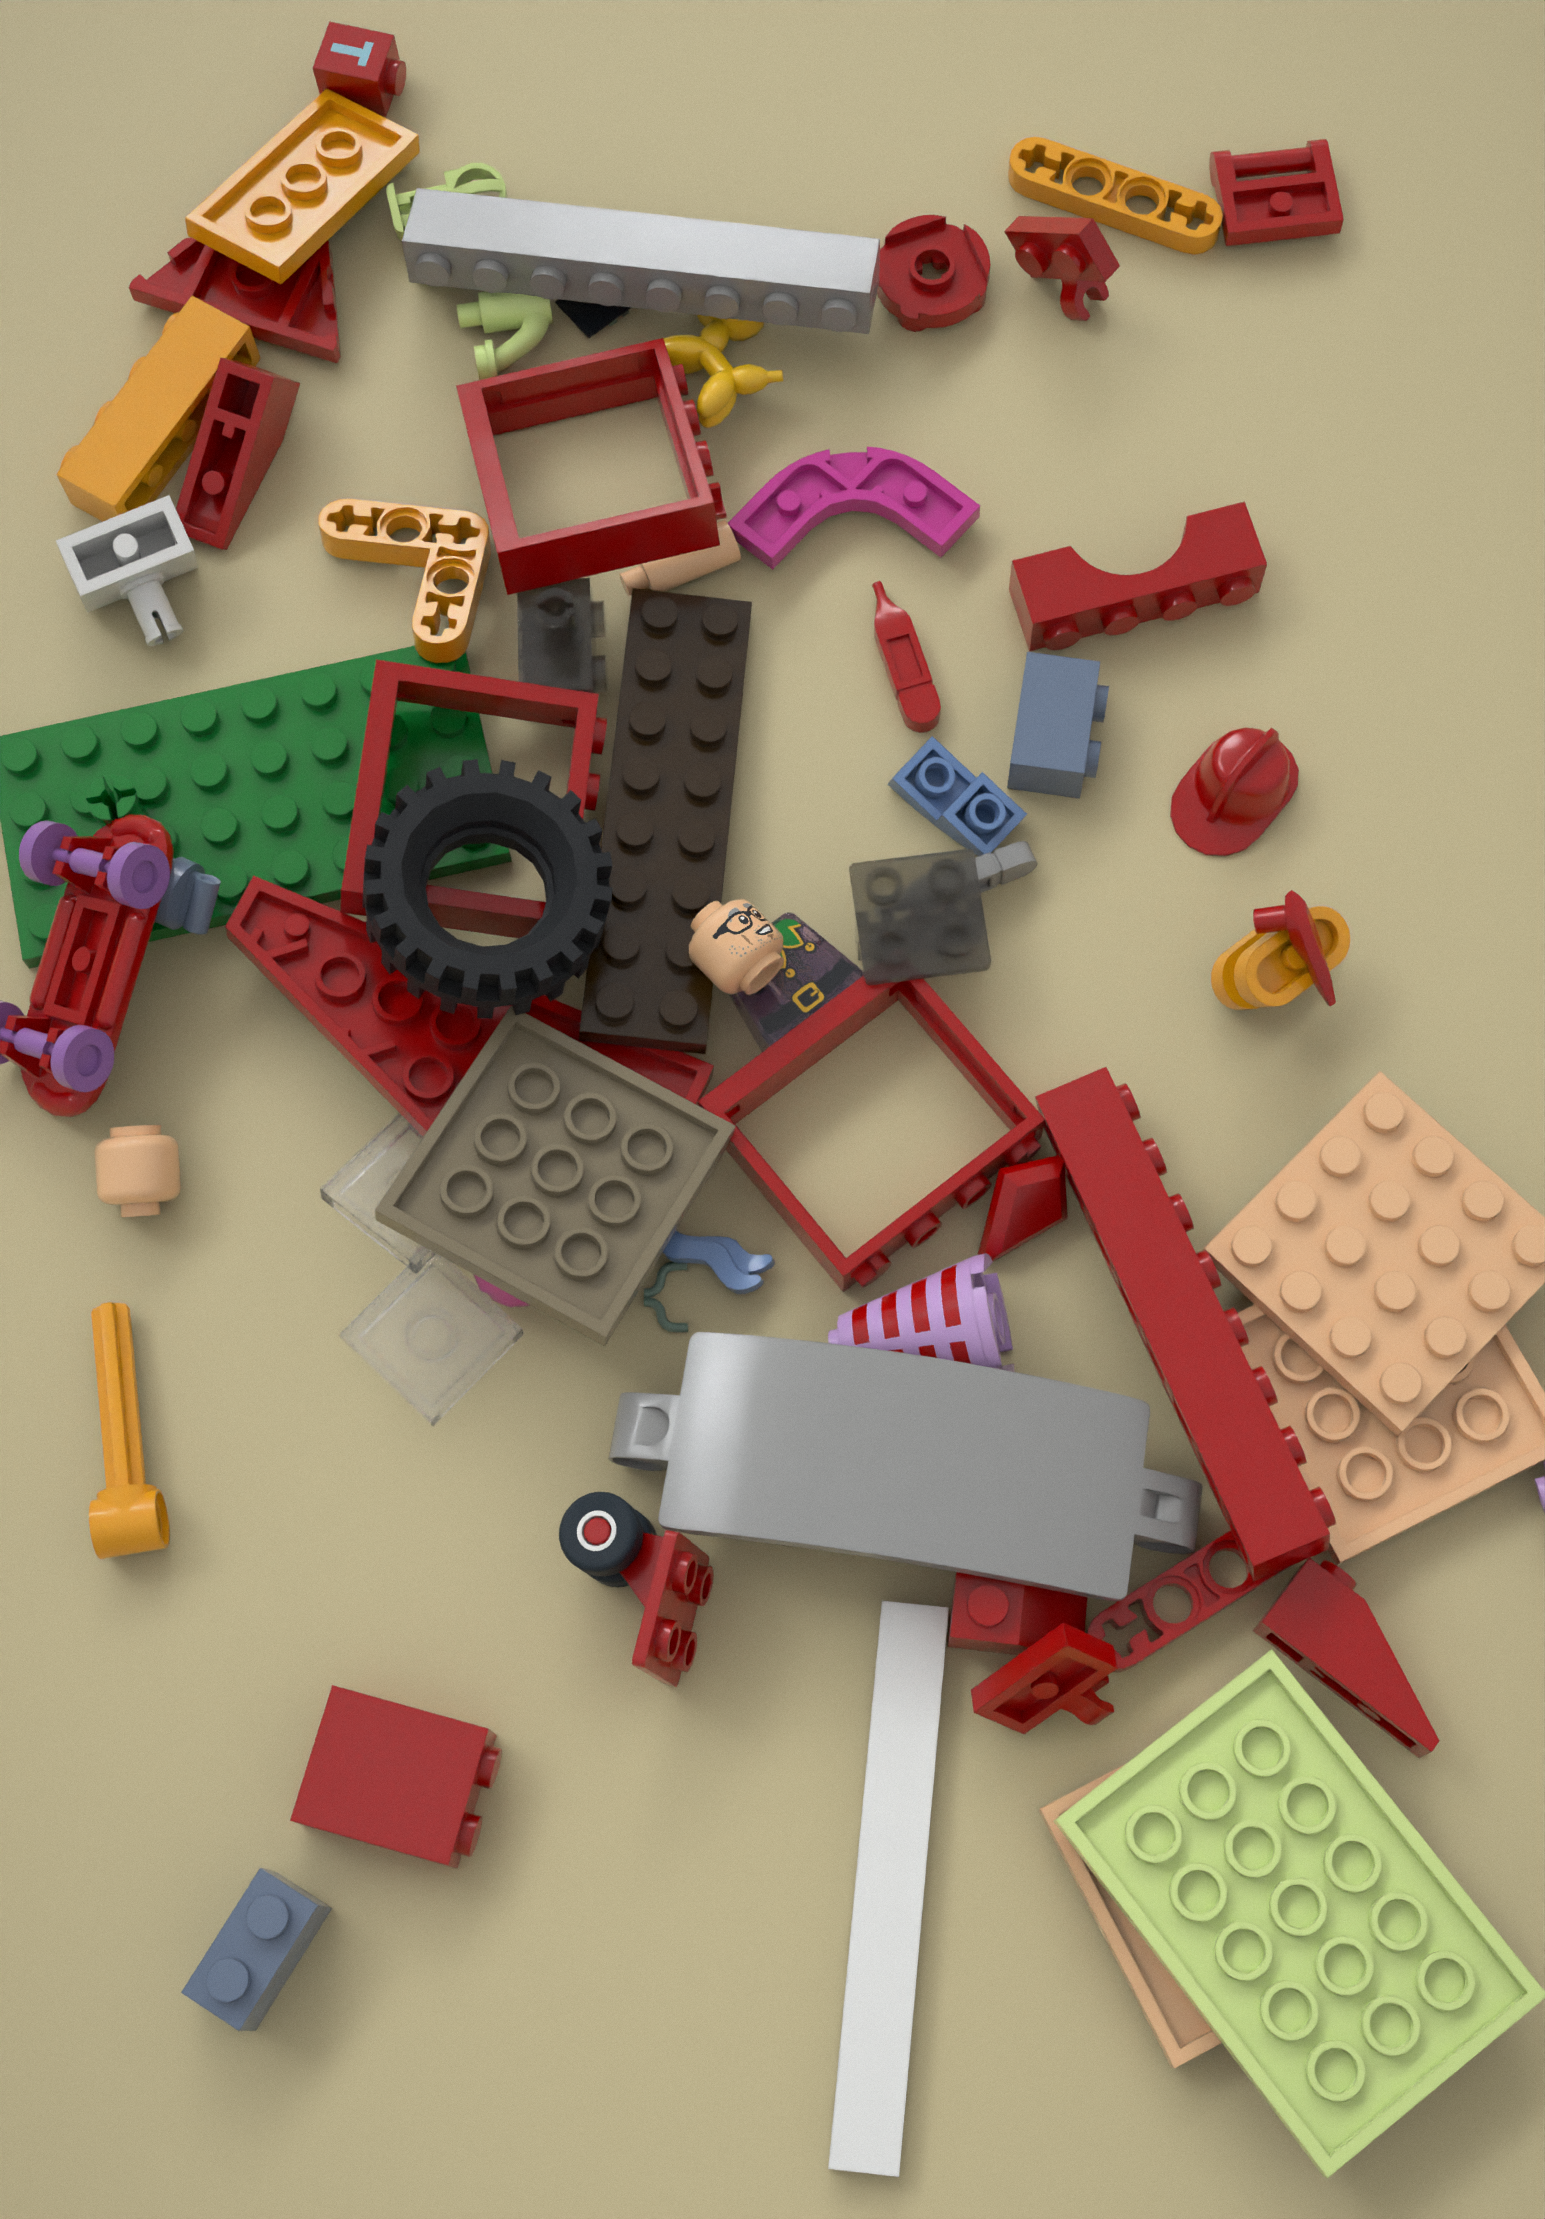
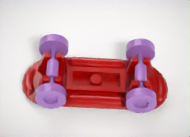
[0,815,174,1117]

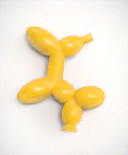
[663,315,784,428]

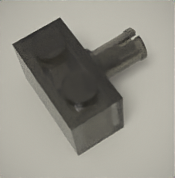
[517,578,608,715]

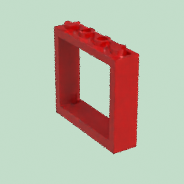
[456,338,727,595]
[340,659,607,939]
[698,950,1045,1292]

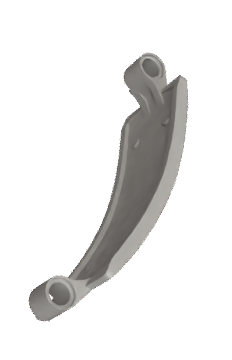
[608,1332,1203,1601]

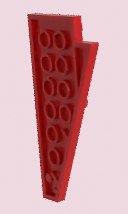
[225,876,714,1137]

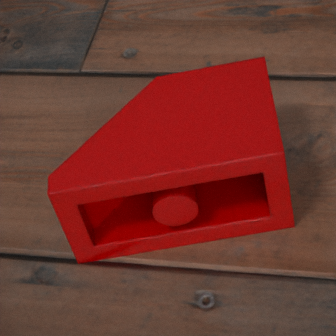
[947,1572,1088,1655]

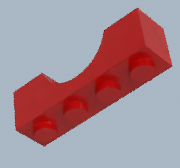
[1009,501,1267,652]

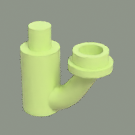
[456,291,553,380]

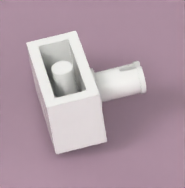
[56,495,198,646]

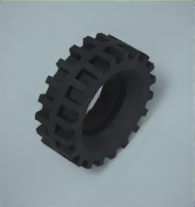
[363,759,613,1019]

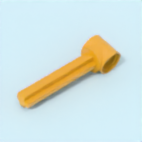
[89,1302,170,1559]

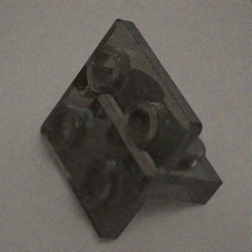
[849,849,991,985]

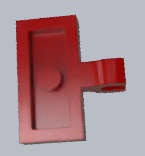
[1004,216,1120,321]
[971,1622,1118,1734]

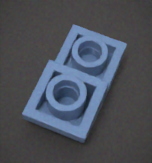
[887,736,1027,856]

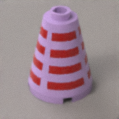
[828,1253,1014,1372]

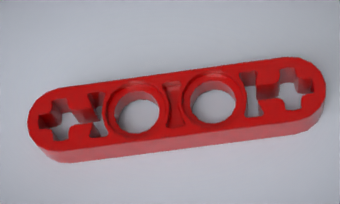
[1086,1531,1294,1672]

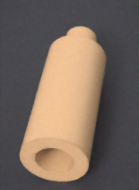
[619,520,741,596]

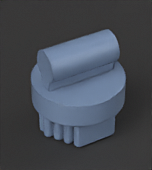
[155,857,221,934]

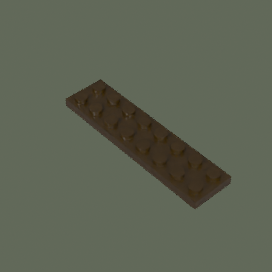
[579,588,752,1054]

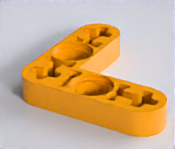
[318,499,491,663]

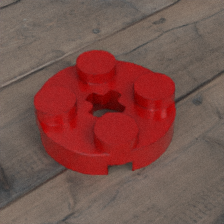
[877,214,991,332]

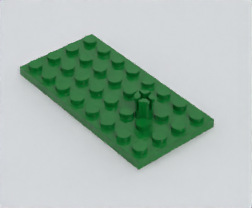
[0,646,512,969]

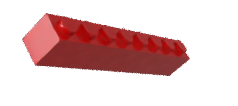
[1035,1067,1336,1581]

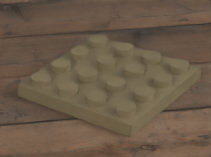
[375,1006,736,1346]

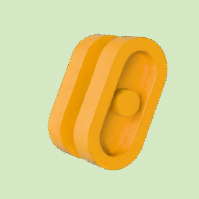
[1211,906,1350,1010]

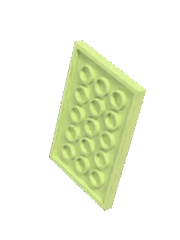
[1054,1649,1545,2178]

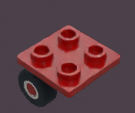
[559,1492,714,1687]

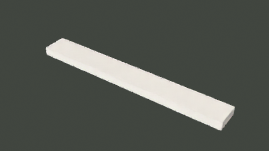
[828,1601,949,2177]

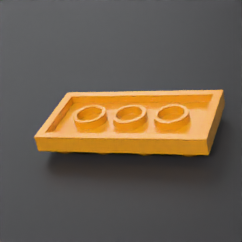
[185,89,420,284]

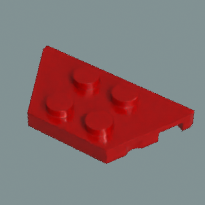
[128,237,341,363]

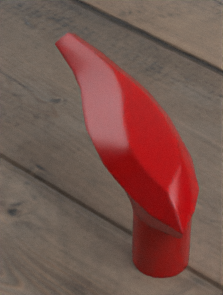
[1253,890,1336,1006]

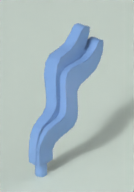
[663,1231,775,1294]

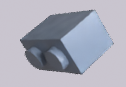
[1007,652,1109,799]
[181,1868,332,2031]

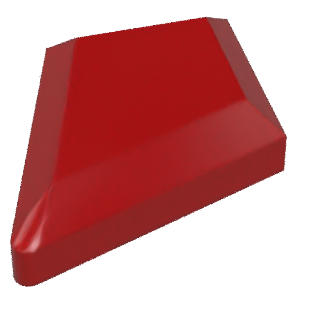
[978,1155,1068,1261]

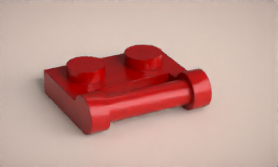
[1209,139,1344,246]

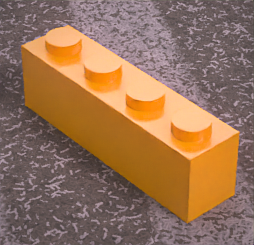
[56,296,261,522]

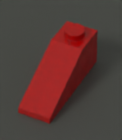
[176,357,300,550]
[1253,1558,1440,1758]

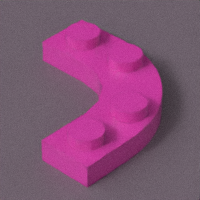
[728,446,980,570]

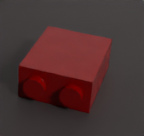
[290,1685,502,1869]

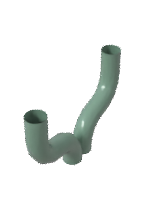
[644,1261,688,1333]

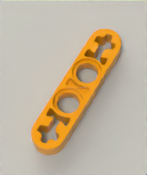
[1008,137,1223,255]

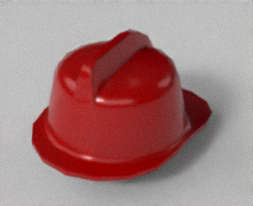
[1170,727,1299,856]

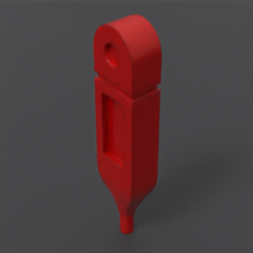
[872,581,941,733]

